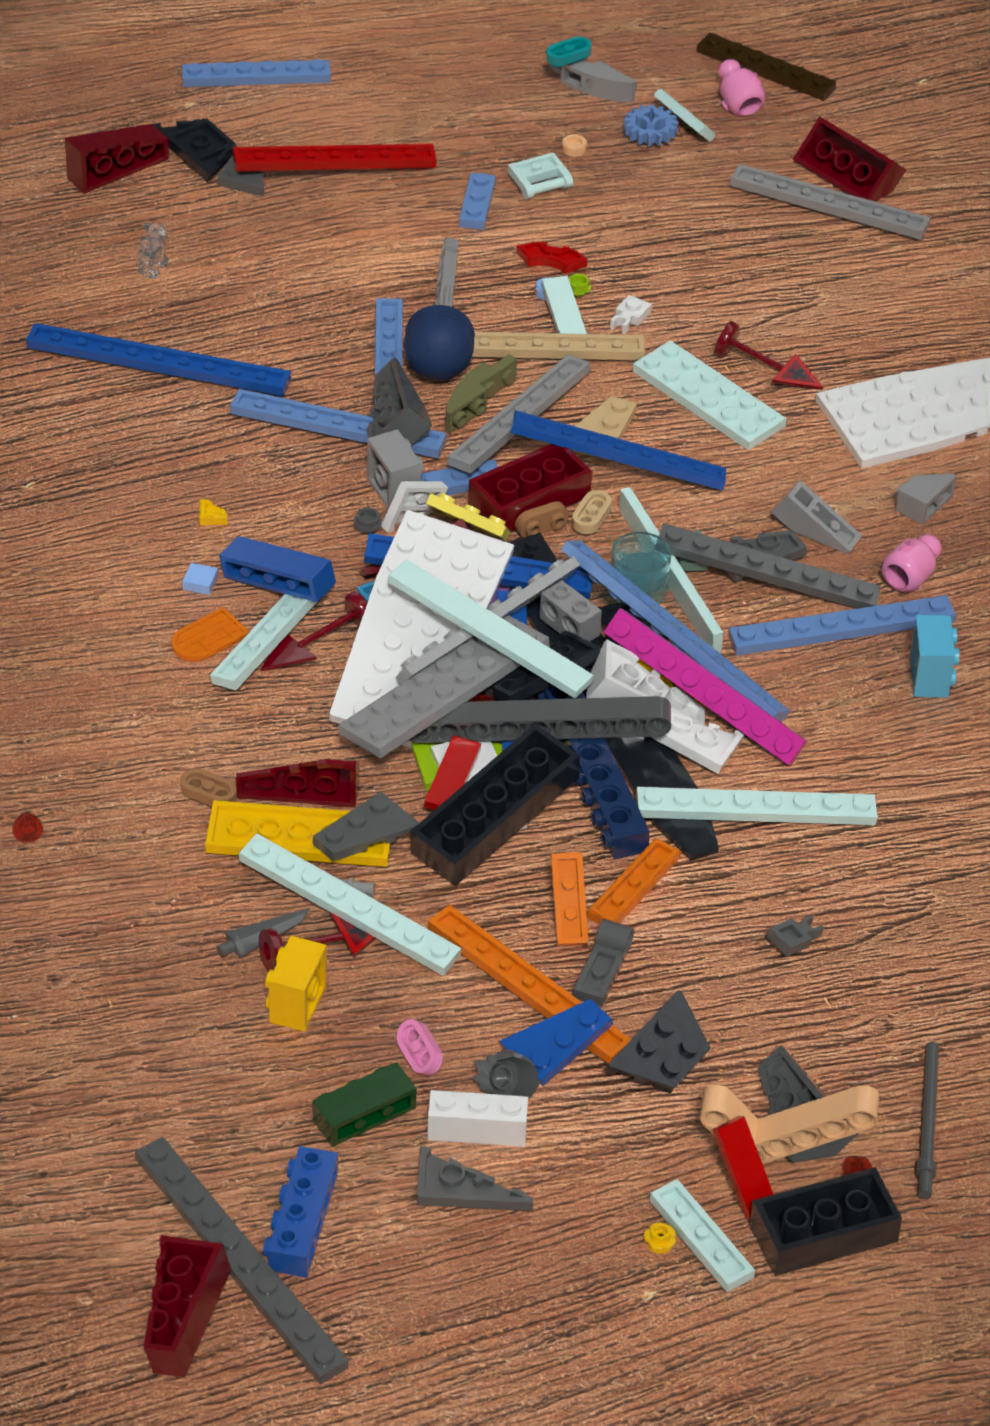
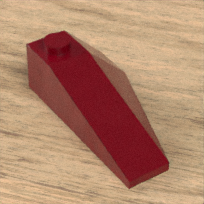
[236,758,360,807]

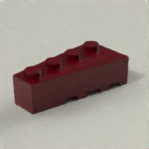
[143,1235,231,1378]

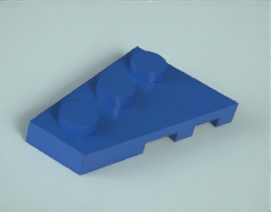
[499,999,613,1086]

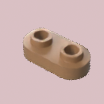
[515,502,569,537]
[180,768,237,806]

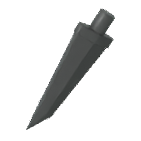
[216,907,311,958]

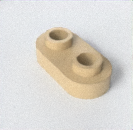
[572,490,612,534]

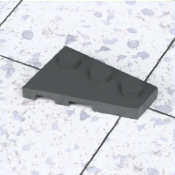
[725,530,807,582]

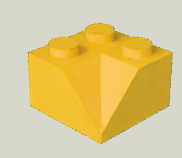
[265,936,327,1032]

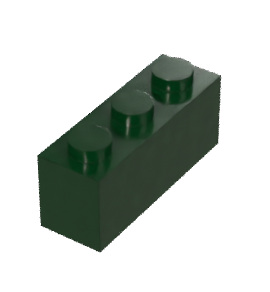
[312,1062,417,1147]

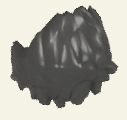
[473,1050,540,1099]

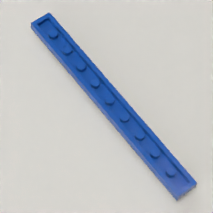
[26,323,291,396]

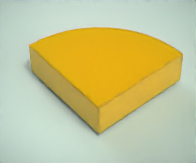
[199,499,228,525]

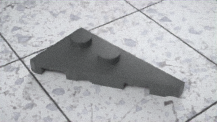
[417,1146,534,1211]

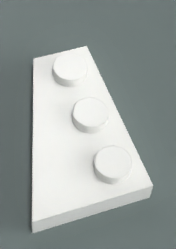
[649,712,745,774]

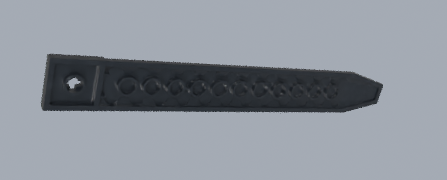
[507,533,719,861]

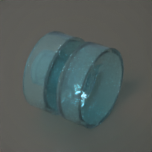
[611,532,671,603]

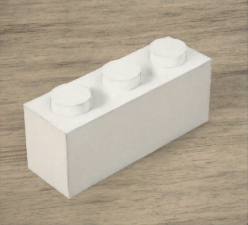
[428,1090,528,1147]

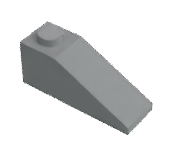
[771,480,862,554]

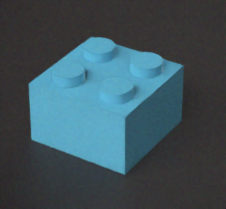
[910,615,959,698]

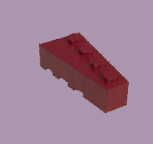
[65,123,169,194]

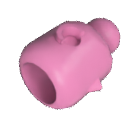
[718,59,766,116]
[882,534,941,592]

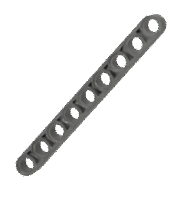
[409,696,671,743]

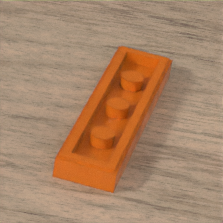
[587,838,681,924]

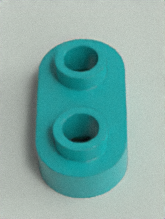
[546,36,592,67]

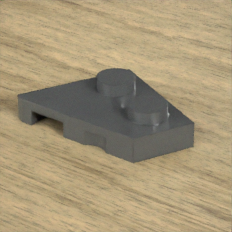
[217,155,264,196]

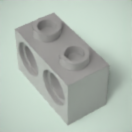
[540,580,602,641]

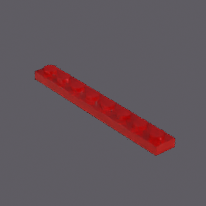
[233,144,437,172]

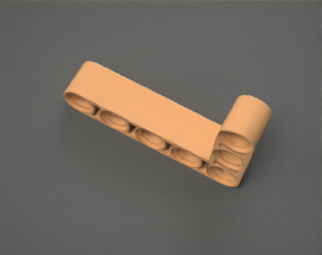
[700,1085,879,1164]

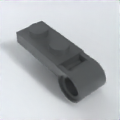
[573,919,634,1006]

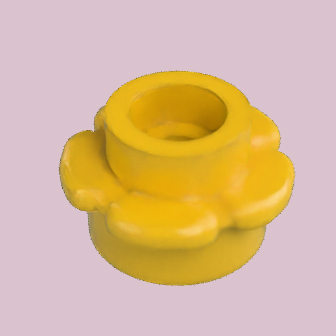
[644,1222,676,1254]

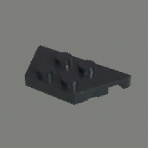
[153,118,236,181]
[605,989,711,1094]

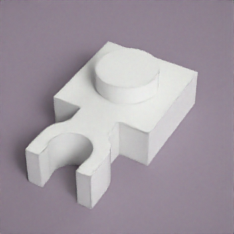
[610,295,652,334]

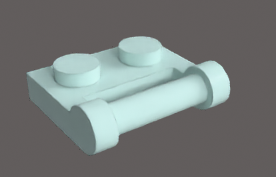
[508,152,573,199]

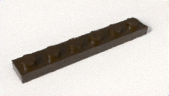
[697,32,837,101]

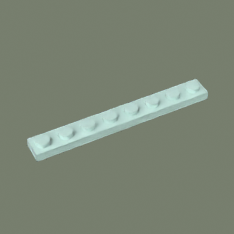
[636,787,878,825]
[239,834,461,976]

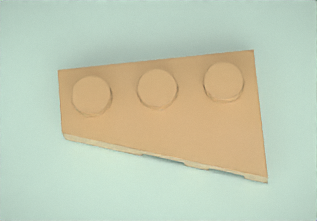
[570,396,637,461]

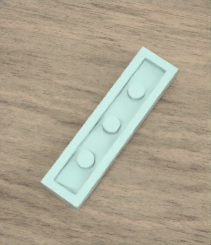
[650,1179,755,1292]

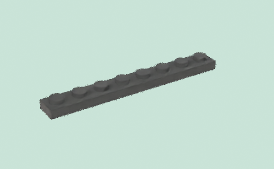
[655,523,881,609]

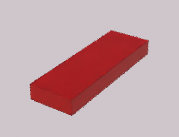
[424,735,481,810]
[712,1116,774,1221]

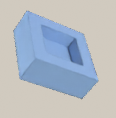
[182,563,218,595]

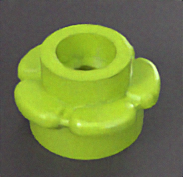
[568,273,591,297]

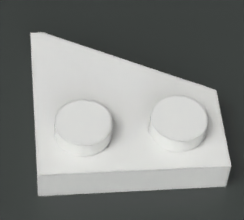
[381,481,448,532]

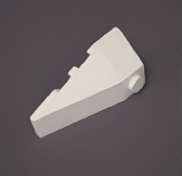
[586,640,705,726]

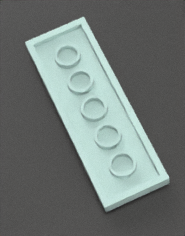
[633,340,787,451]

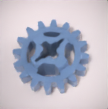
[624,104,678,146]

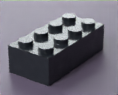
[750,1167,902,1276]

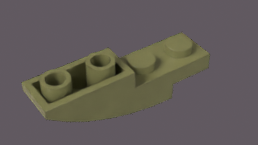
[445,354,517,434]

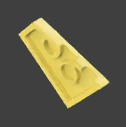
[426,493,510,542]

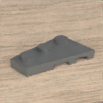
[313,791,419,861]

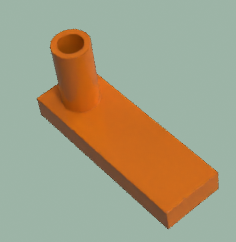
[550,852,589,947]

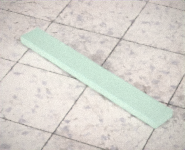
[619,487,723,653]
[388,559,594,698]

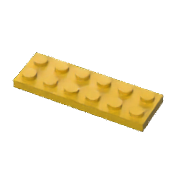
[205,800,391,867]

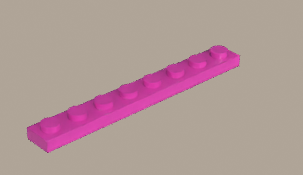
[604,608,808,765]

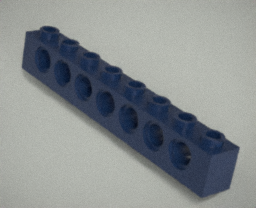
[534,685,650,860]

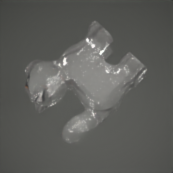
[137,222,169,279]

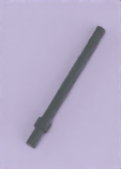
[916,1042,939,1199]

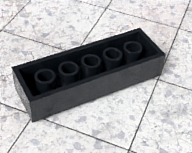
[410,723,580,886]

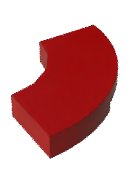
[517,242,588,274]

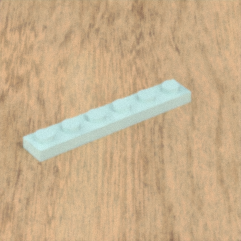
[210,594,317,690]

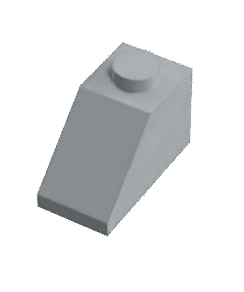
[895,473,957,525]

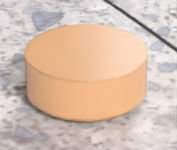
[562,134,587,157]

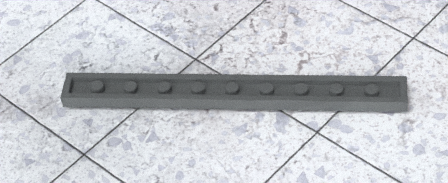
[135,1137,348,1385]

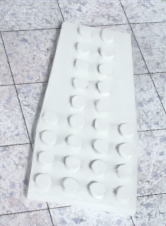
[816,358,990,469]
[329,510,514,748]

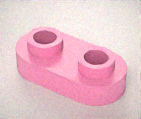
[397,1019,443,1076]

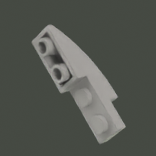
[549,59,636,103]

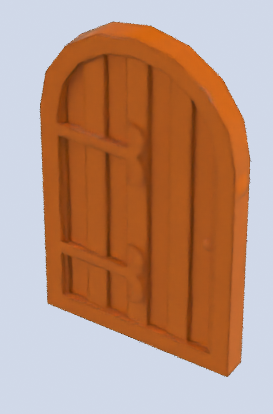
[172,607,250,661]

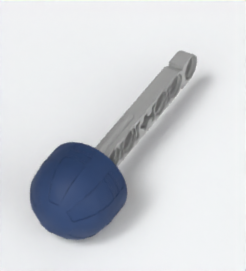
[404,237,475,381]

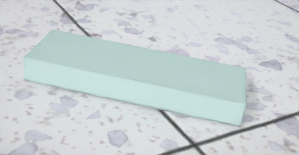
[654,89,716,142]
[541,276,587,334]

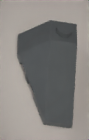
[367,357,432,445]
[758,1045,859,1162]

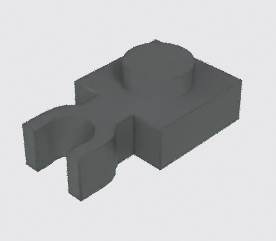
[767,915,824,957]

